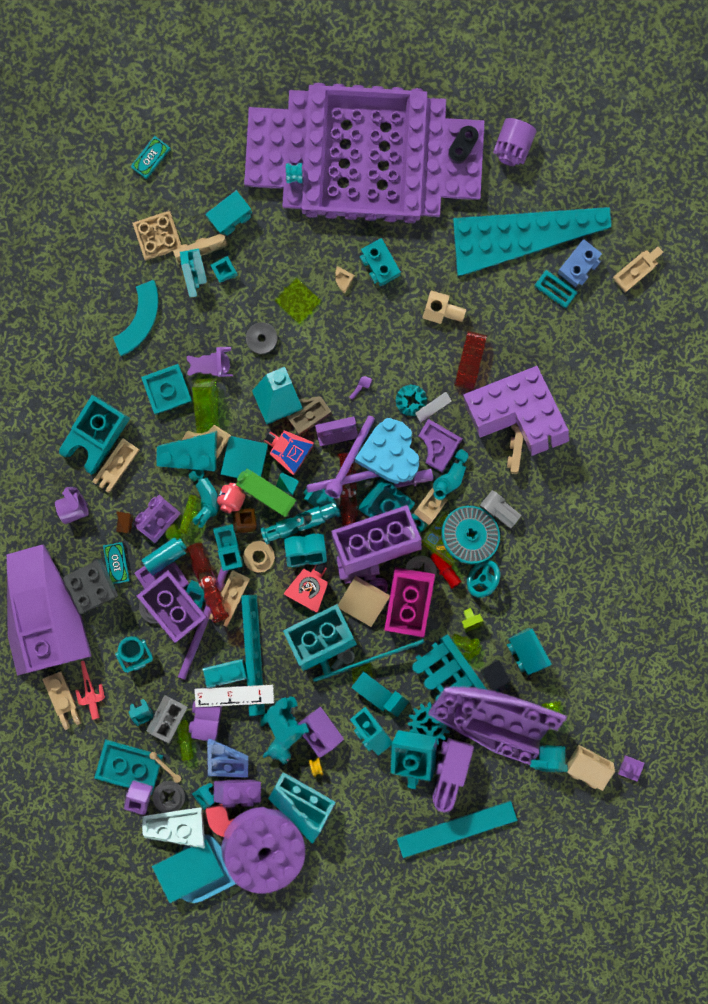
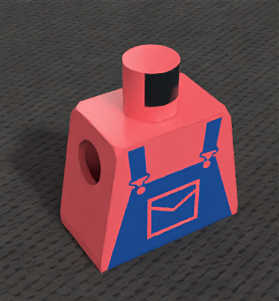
[264,430,314,476]

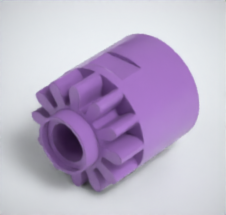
[493,118,536,166]

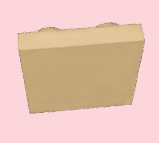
[133,211,181,261]
[338,576,390,627]

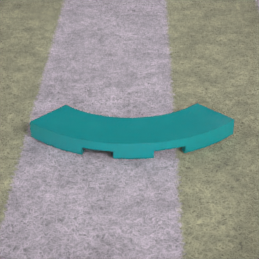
[113,280,159,356]

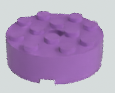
[221,807,305,893]

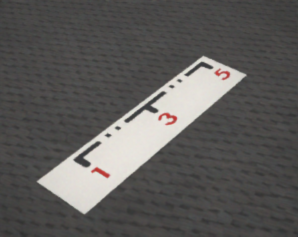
[195,685,274,707]

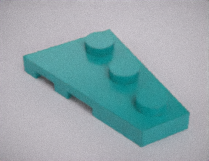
[157,431,217,471]

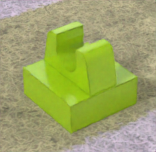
[462,608,484,633]

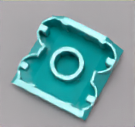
[358,478,415,518]

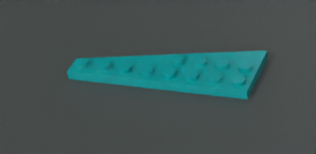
[453,207,611,277]

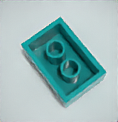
[283,604,357,671]

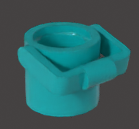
[115,636,153,673]
[530,745,568,772]

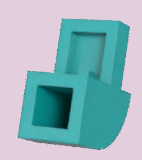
[213,524,242,571]

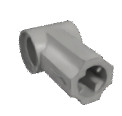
[480,490,521,529]

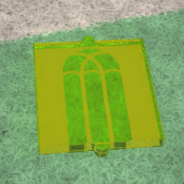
[275,278,321,324]

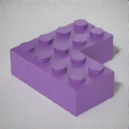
[463,366,569,456]

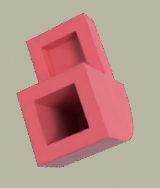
[206,804,236,837]

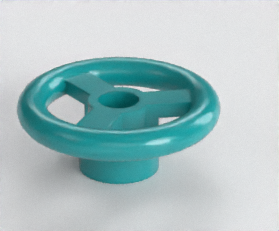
[467,560,500,598]

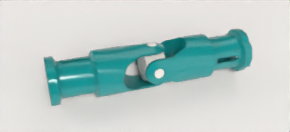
[261,500,341,545]

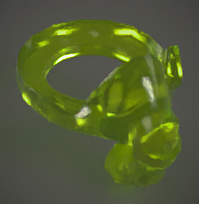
[451,634,481,660]

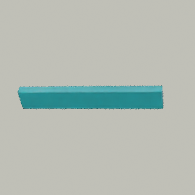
[241,595,265,716]
[397,801,517,858]

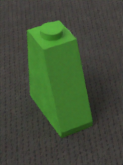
[236,468,296,517]

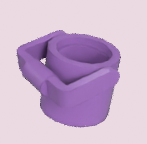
[55,487,89,524]

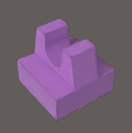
[618,755,644,782]

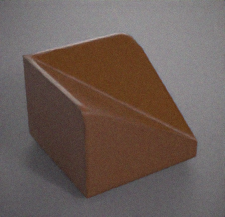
[233,508,257,533]
[116,511,134,534]

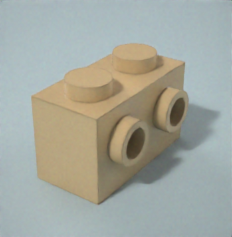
[567,745,615,791]

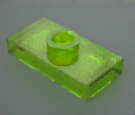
[179,494,199,535]

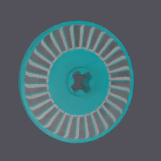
[441,506,500,564]

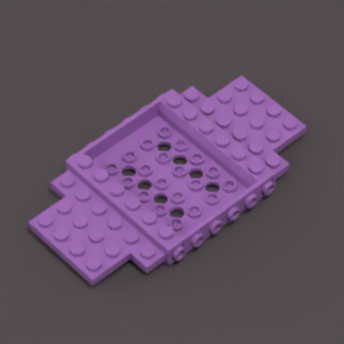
[244,83,484,223]

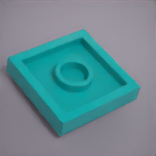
[141,364,192,415]

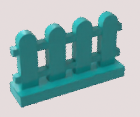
[412,634,487,702]

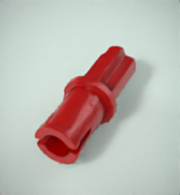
[430,551,462,589]

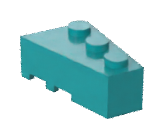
[268,772,335,844]

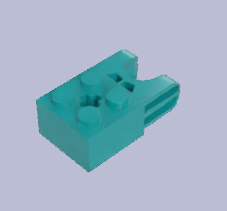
[59,395,130,475]

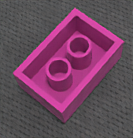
[384,567,435,637]

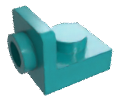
[303,482,334,507]

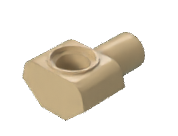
[423,290,466,324]

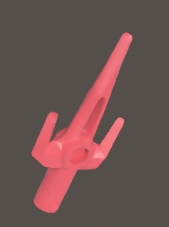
[75,661,105,720]

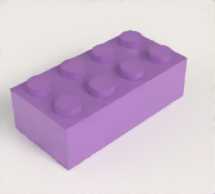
[331,505,421,575]

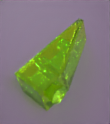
[192,379,218,433]

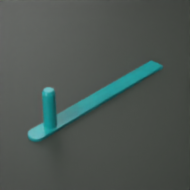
[313,640,426,682]

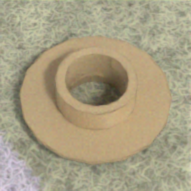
[243,541,275,573]

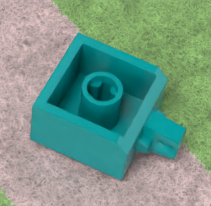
[391,730,437,789]

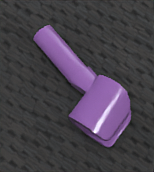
[349,376,372,400]

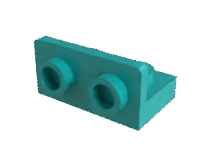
[180,248,207,298]

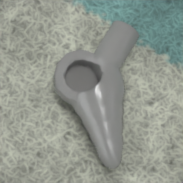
[331,649,355,671]

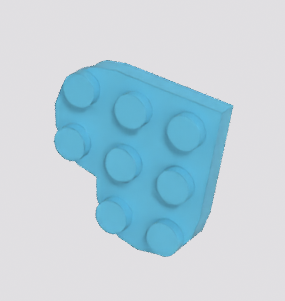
[355,418,419,484]
[180,834,236,903]

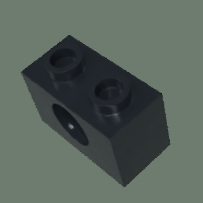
[480,660,511,693]

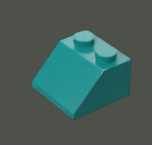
[507,628,551,675]

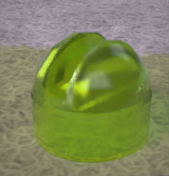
[165,524,182,540]

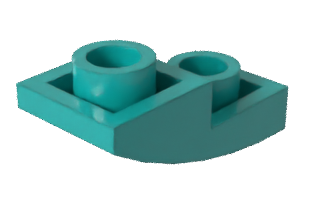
[351,671,393,711]

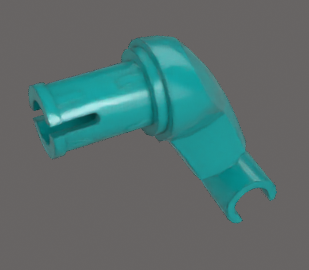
[433,449,469,500]
[189,470,219,528]

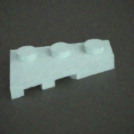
[142,808,205,848]

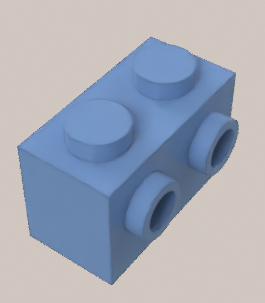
[557,239,602,288]

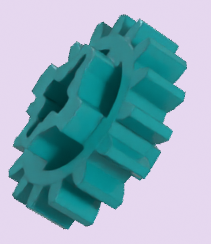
[408,702,450,745]

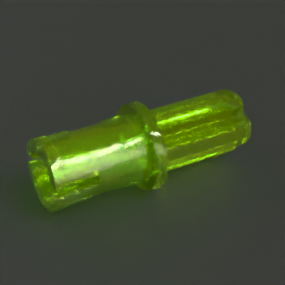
[177,720,194,761]

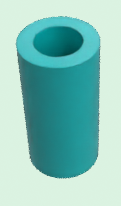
[142,537,187,576]

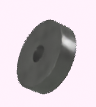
[246,322,278,355]

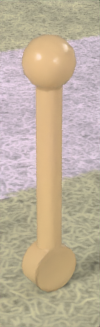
[149,752,181,783]

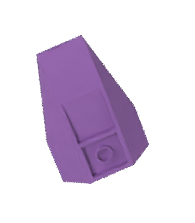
[7,544,91,675]
[428,687,566,765]

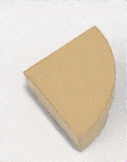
[335,266,355,293]

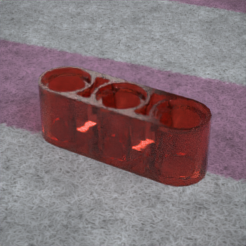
[454,331,487,390]

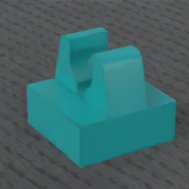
[128,699,154,726]
[192,783,215,810]

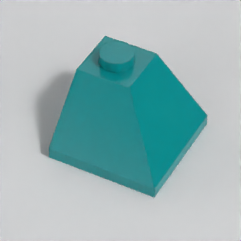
[252,367,303,425]

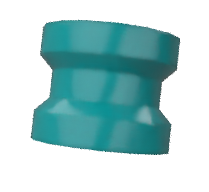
[286,163,303,183]

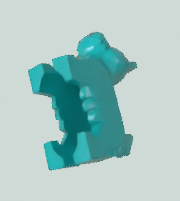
[259,697,309,764]

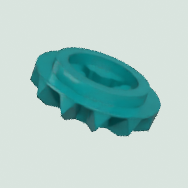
[396,384,427,416]

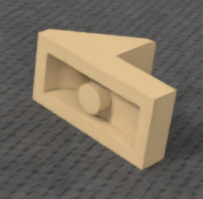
[414,488,448,525]

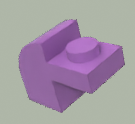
[124,780,153,815]

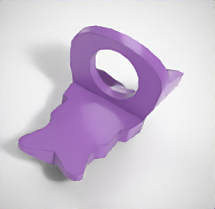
[187,347,233,377]

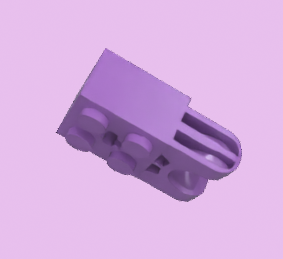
[432,738,474,812]

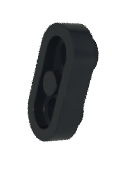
[448,126,479,164]

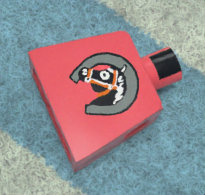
[284,564,328,613]

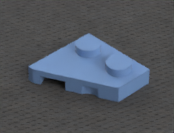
[207,739,248,777]

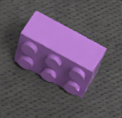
[137,570,207,643]

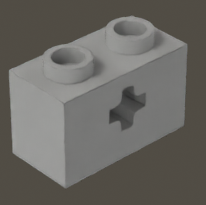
[146,695,187,743]

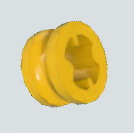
[309,758,324,778]

